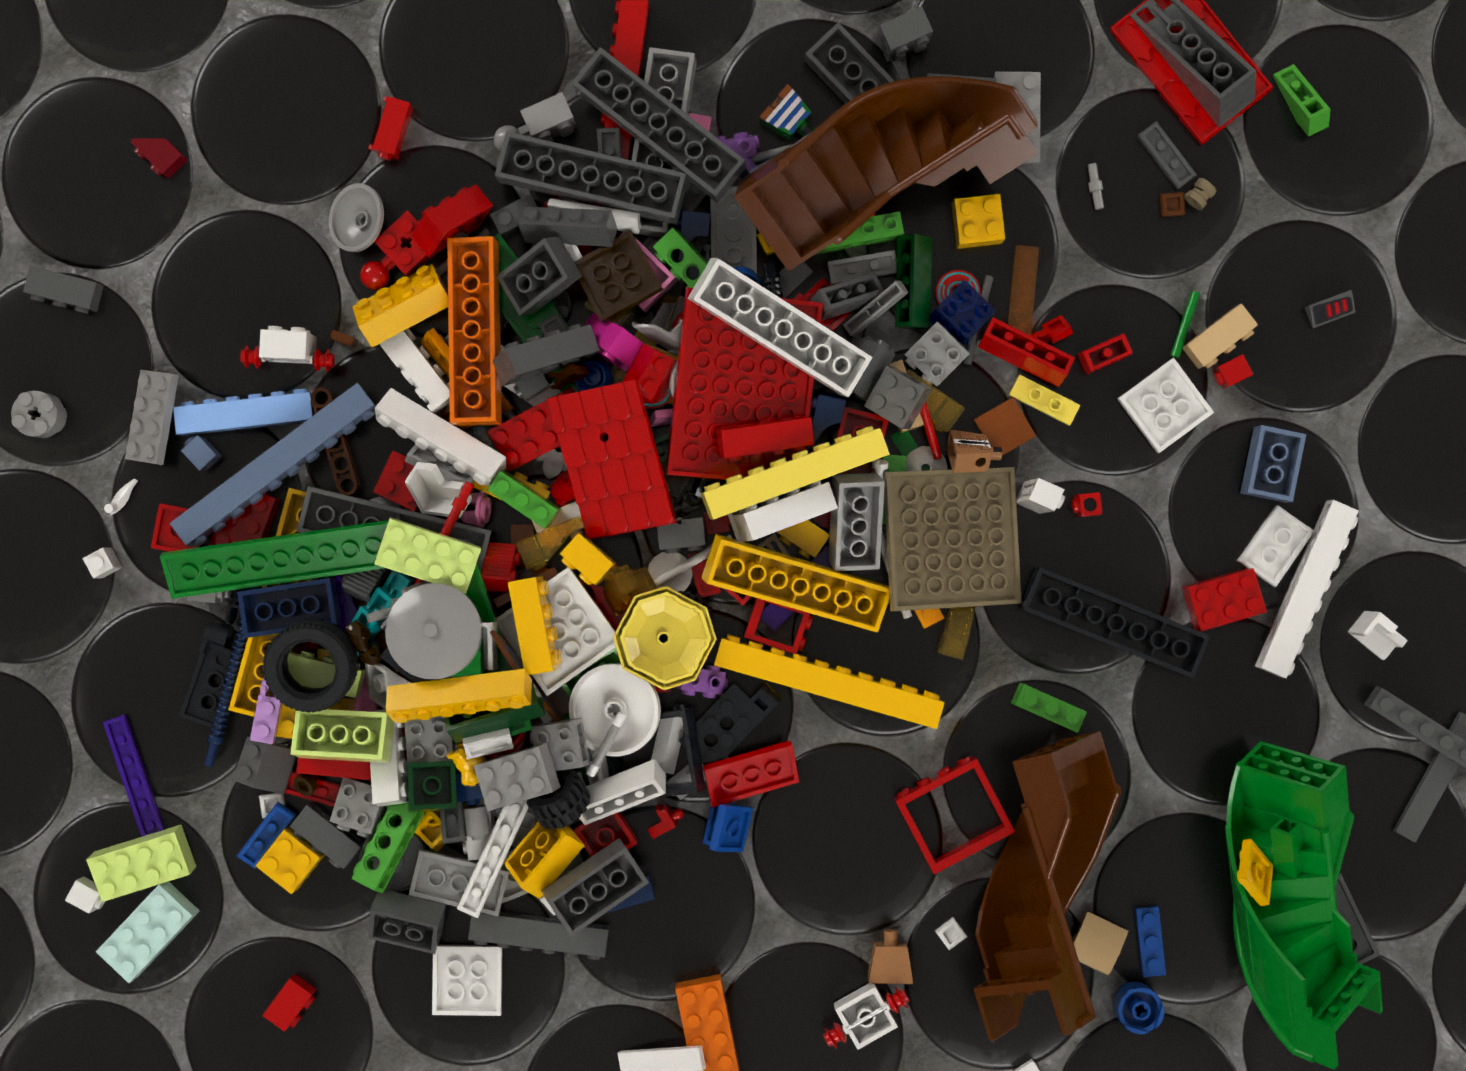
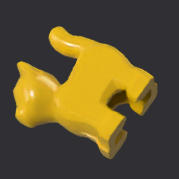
[446,741,486,787]

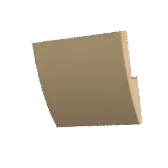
[1072,911,1128,975]

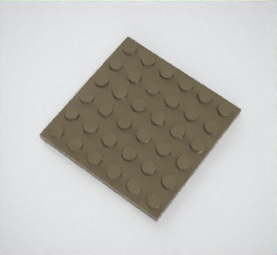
[883,467,1022,611]

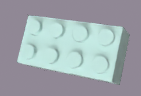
[96,881,200,983]

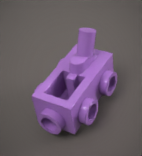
[716,132,759,172]
[675,664,728,698]

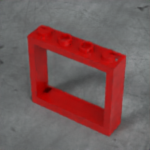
[894,756,1015,874]

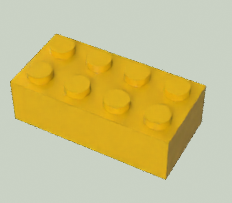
[352,263,448,347]
[508,576,562,675]

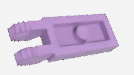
[250,678,282,744]

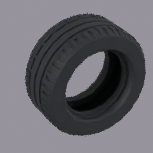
[263,619,359,713]

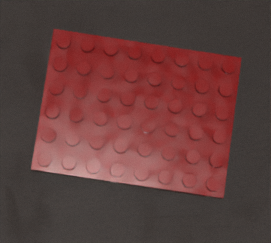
[665,287,823,480]

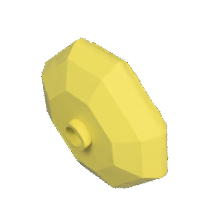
[613,586,717,690]

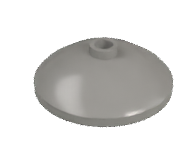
[329,183,384,252]

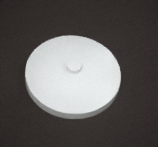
[569,663,661,756]

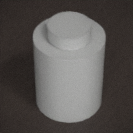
[463,805,490,840]

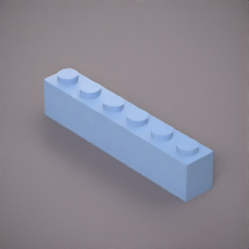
[173,389,315,436]

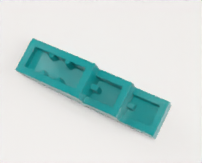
[346,570,415,656]

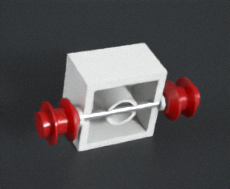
[240,326,335,372]
[823,983,910,1050]

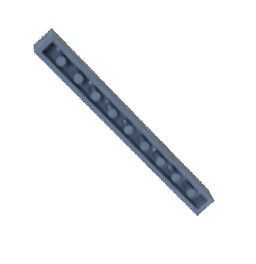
[170,383,376,547]

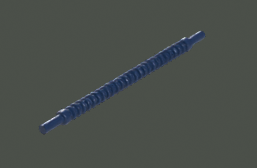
[204,586,262,767]

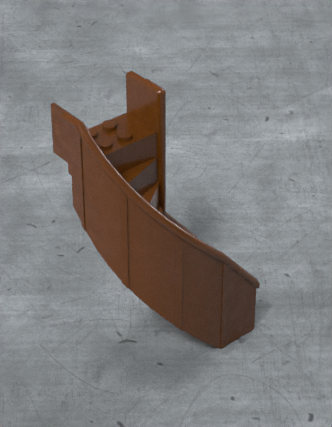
[734,76,1038,271]
[973,731,1121,1042]

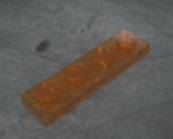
[1008,245,1039,335]

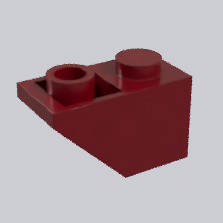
[130,138,188,178]

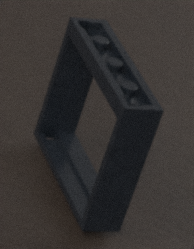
[606,704,706,798]

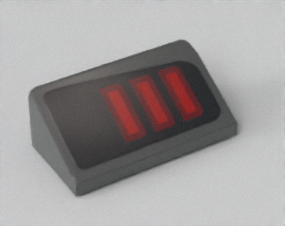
[1305,290,1356,329]

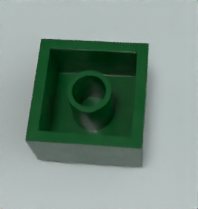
[407,761,457,812]

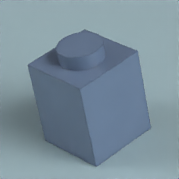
[181,435,222,472]

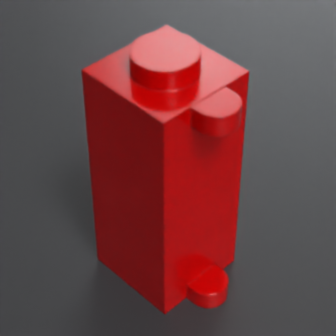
[368,96,414,161]

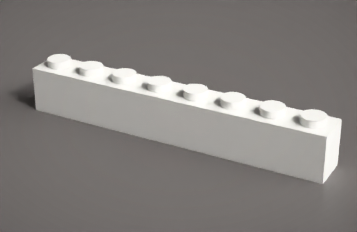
[1255,500,1359,678]

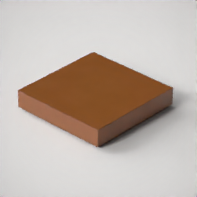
[973,397,1036,456]

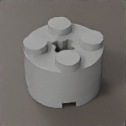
[11,391,67,438]

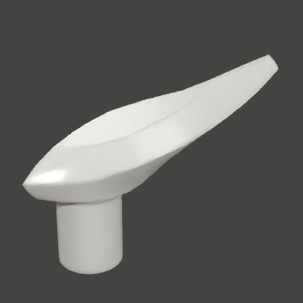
[104,479,138,515]

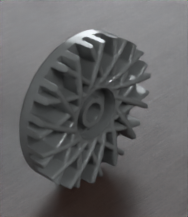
[359,825,428,893]

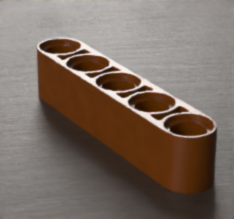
[311,387,361,496]

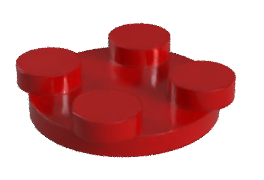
[551,470,575,507]

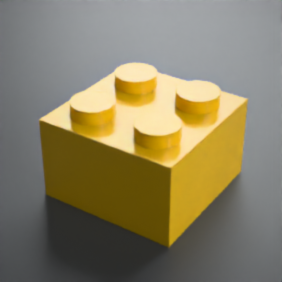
[952,194,1005,249]
[256,826,325,894]

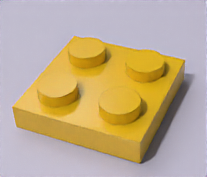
[1237,839,1273,906]

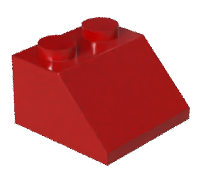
[623,343,677,403]

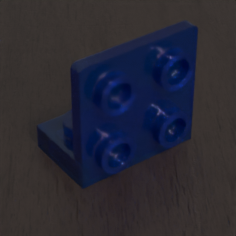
[930,280,996,345]

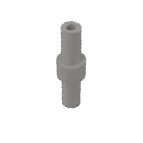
[1087,163,1104,210]

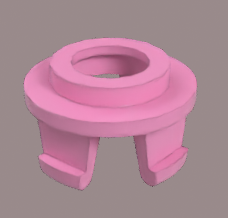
[461,491,491,528]

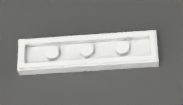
[548,199,641,234]
[617,1045,706,1071]

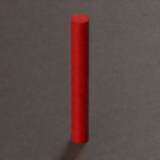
[920,402,942,460]

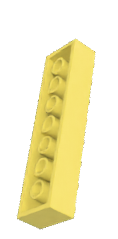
[700,426,890,520]

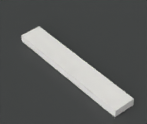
[457,800,529,918]

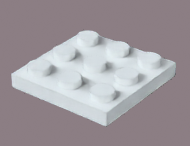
[1117,358,1214,453]
[432,944,503,1016]

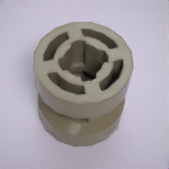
[1184,178,1217,210]

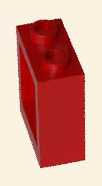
[744,598,813,654]

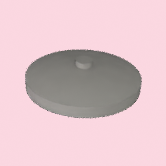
[385,583,482,679]

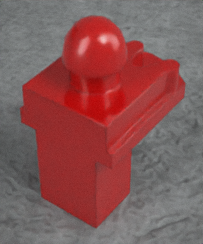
[647,803,684,839]

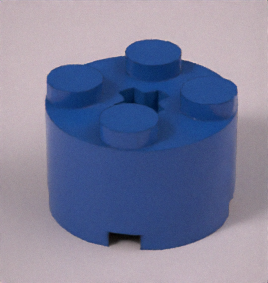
[1113,982,1164,1034]

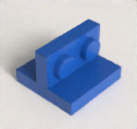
[702,803,753,852]

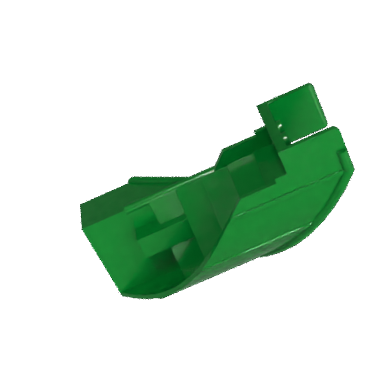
[1225,741,1383,1069]

